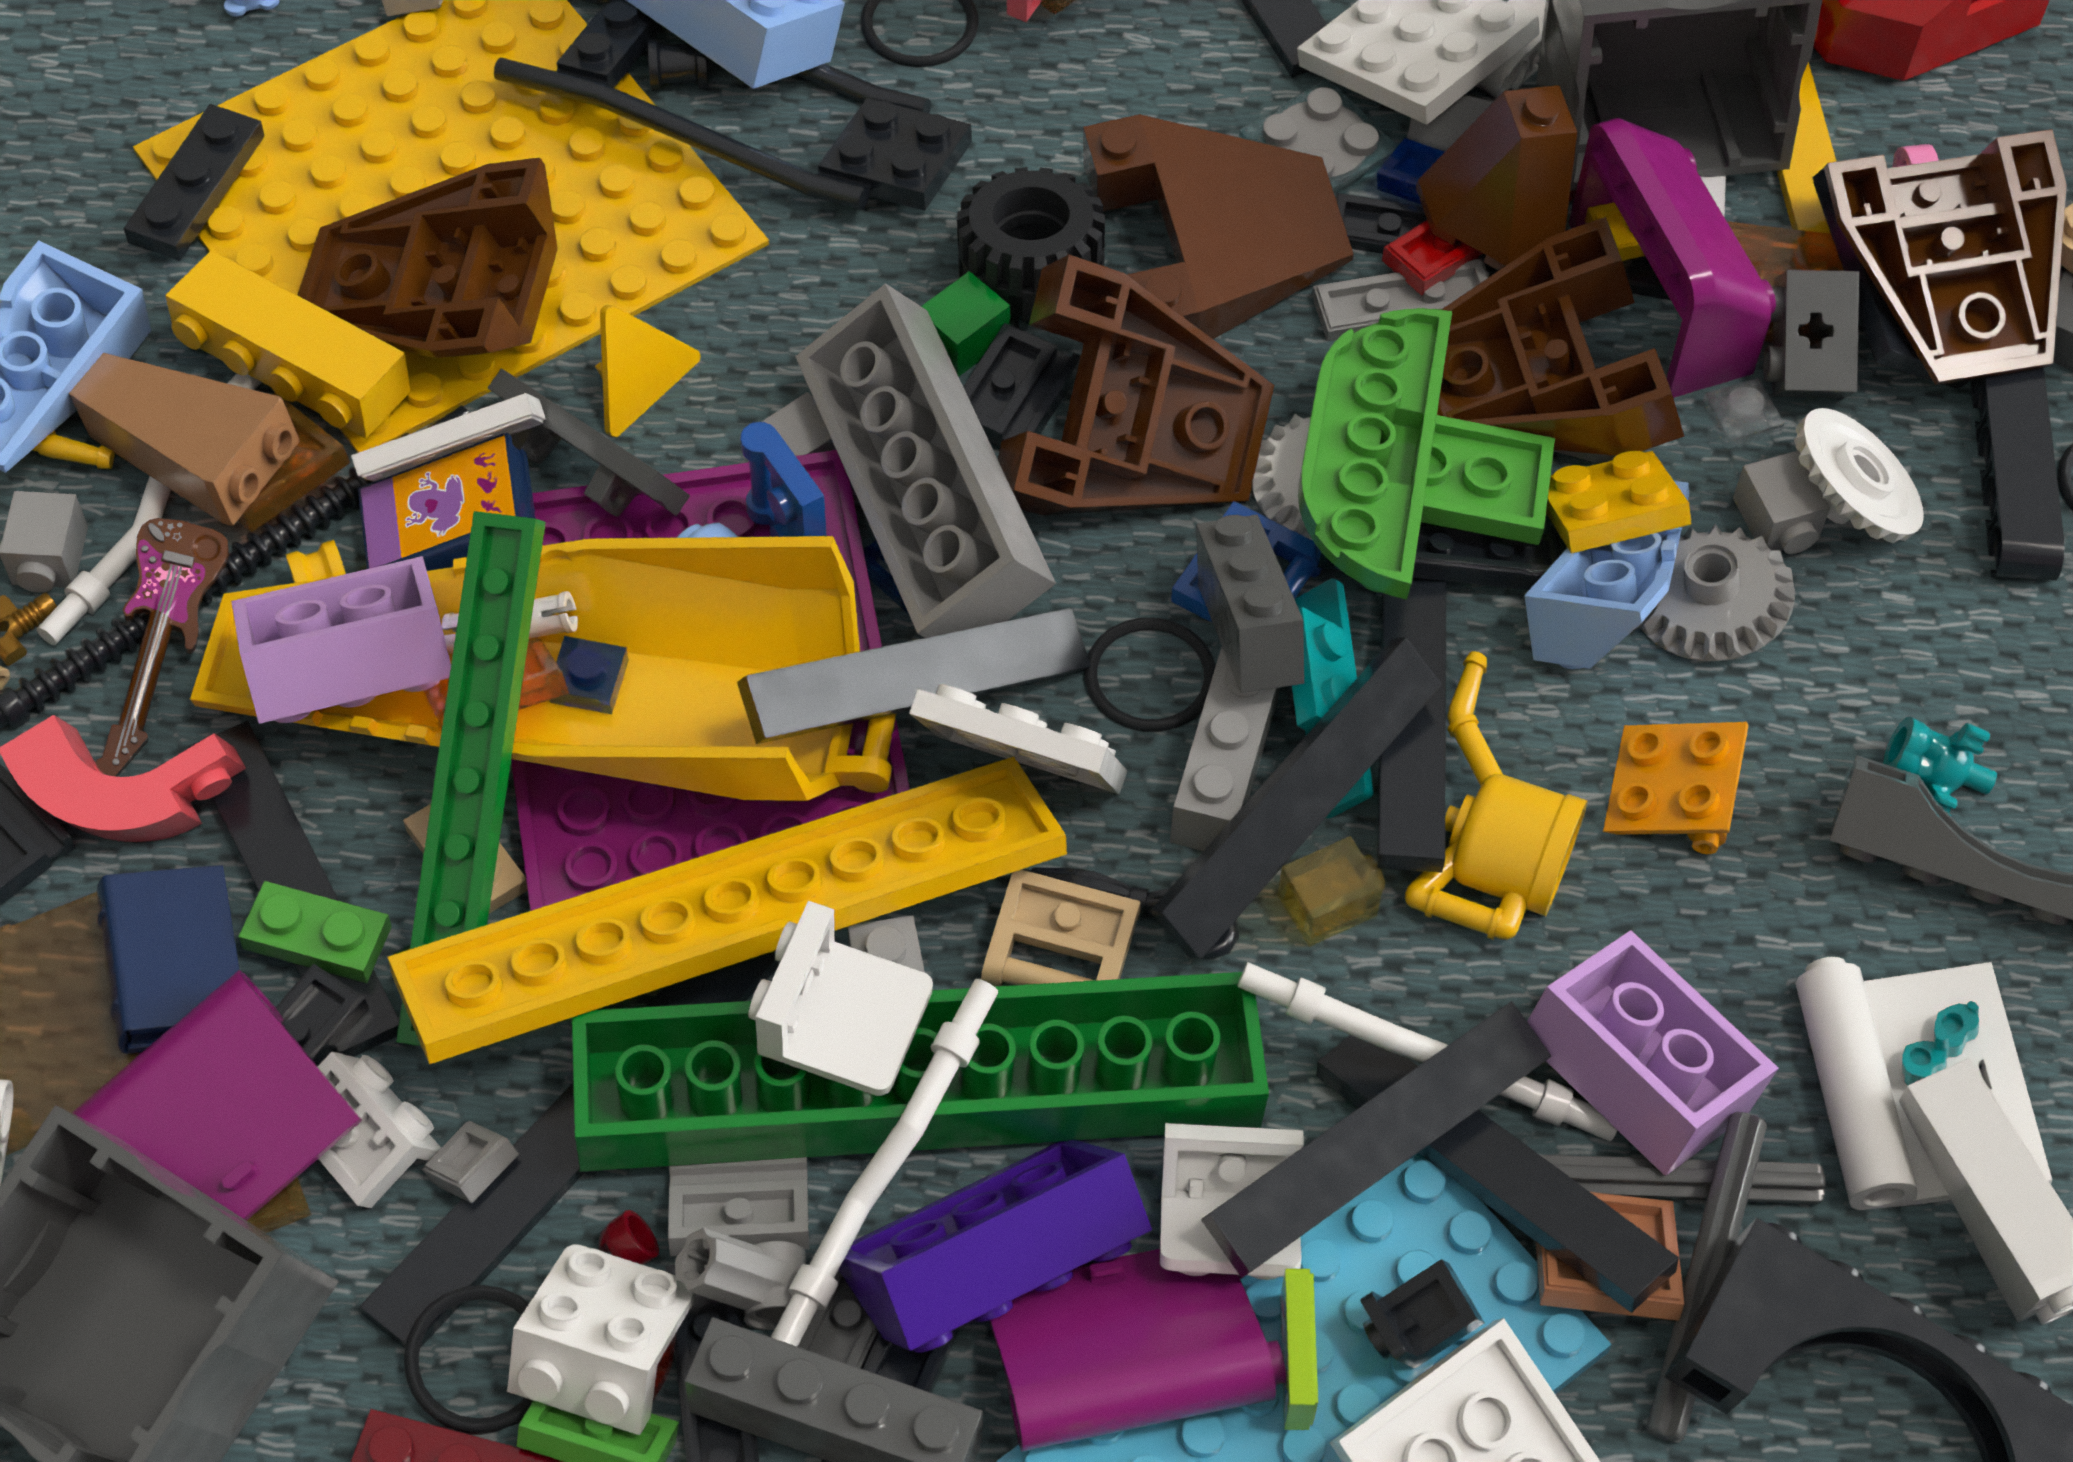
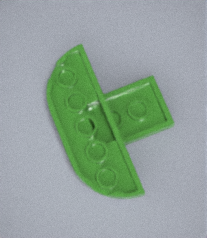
[1298,308,1555,600]

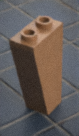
[69,353,300,526]

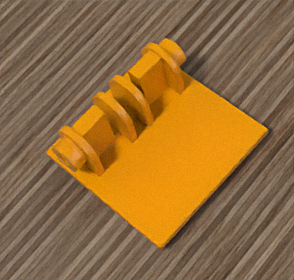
[1603,722,1749,854]

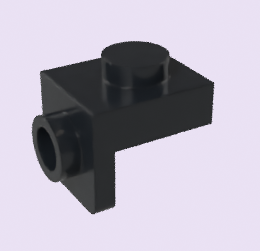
[1360,1259,1485,1369]

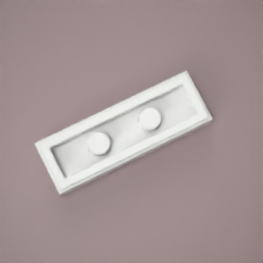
[351,393,546,482]

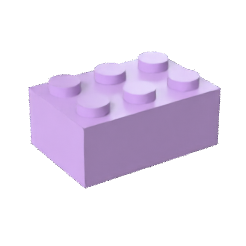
[231,556,451,724]
[1527,930,1779,1176]

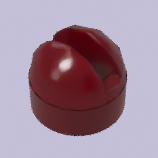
[597,1210,659,1265]

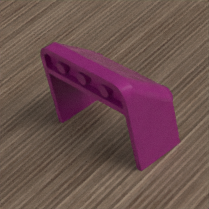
[1569,118,1776,398]

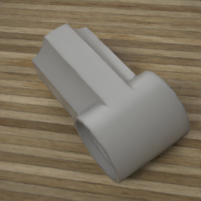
[675,1227,806,1330]

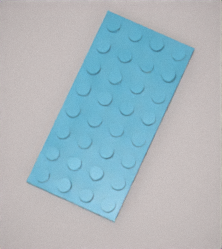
[996,1153,1612,1462]

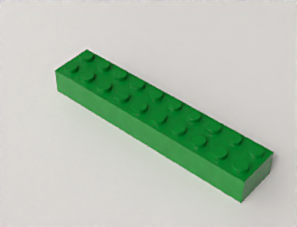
[572,972,1269,1172]

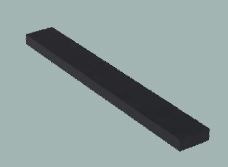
[359,952,778,1349]

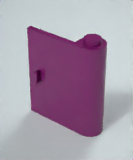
[72,970,363,1221]
[989,1249,1286,1452]

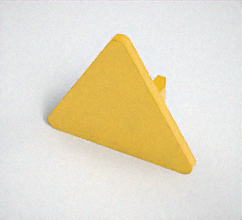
[595,305,701,437]

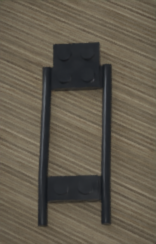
[494,0,972,211]

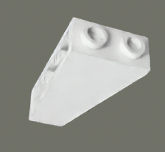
[1899,1058,2073,1325]

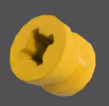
[285,539,346,583]

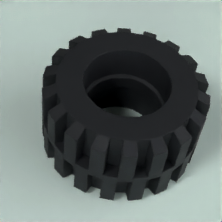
[957,167,1105,321]

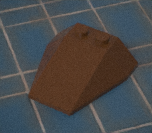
[1824,129,2067,385]
[297,157,558,358]

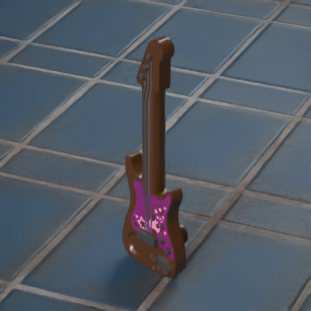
[95,518,229,777]

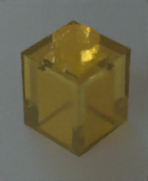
[1277,836,1385,947]

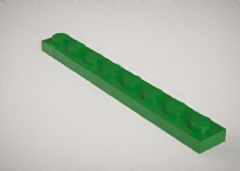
[396,511,546,1046]

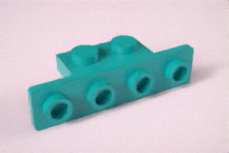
[1292,578,1374,818]

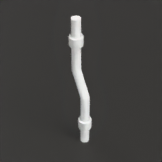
[36,373,262,645]
[1237,962,1617,1142]
[771,979,998,1347]

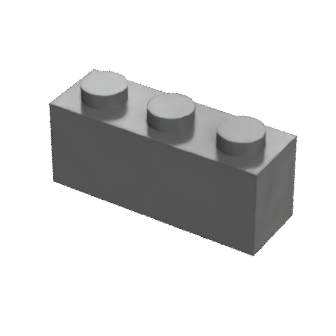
[1196,514,1304,693]

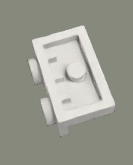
[318,1051,441,1208]

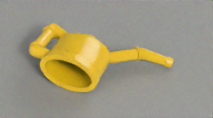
[1404,651,1588,940]

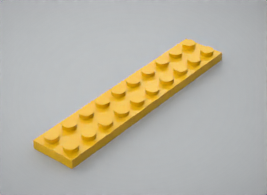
[388,756,1067,1064]

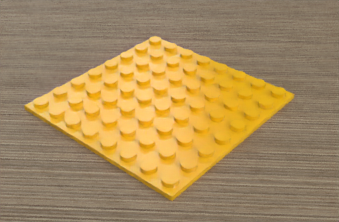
[133,0,769,453]

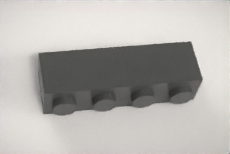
[685,1317,983,1462]

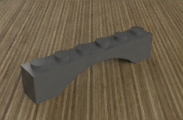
[1830,755,2073,926]

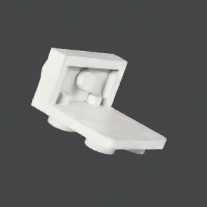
[749,900,933,1096]
[1160,1123,1304,1280]
[507,1245,695,1435]

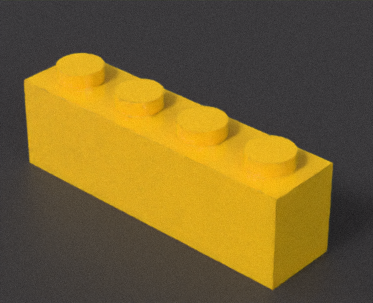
[165,250,411,438]

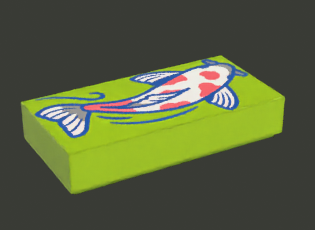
[1280,1268,1318,1430]

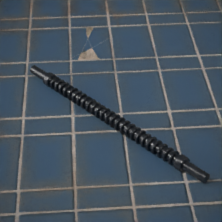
[0,405,469,730]

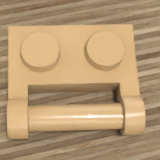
[981,870,1141,986]

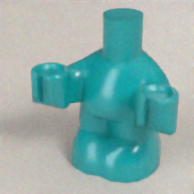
[1883,716,1997,816]

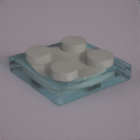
[1239,79,1400,197]

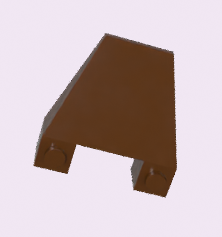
[1083,114,1354,339]
[1437,216,1685,456]
[998,255,1274,516]

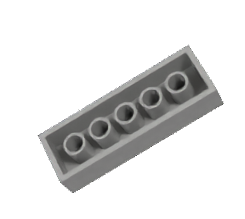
[795,283,1056,638]

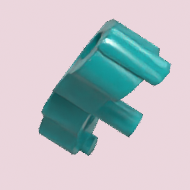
[1902,1001,1979,1085]

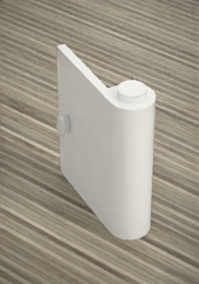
[1796,957,2052,1210]

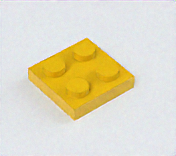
[1546,451,1692,554]

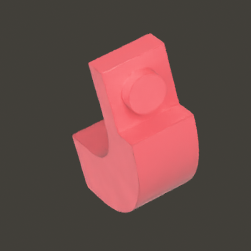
[0,715,246,842]

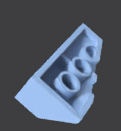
[0,240,151,473]
[1524,481,1689,669]

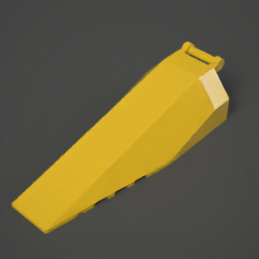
[190,536,897,801]

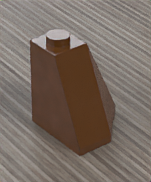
[1416,85,1577,271]

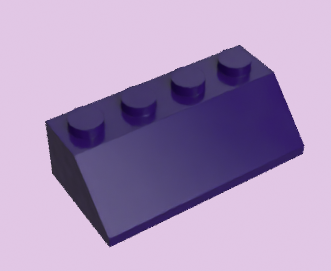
[839,1139,1152,1352]

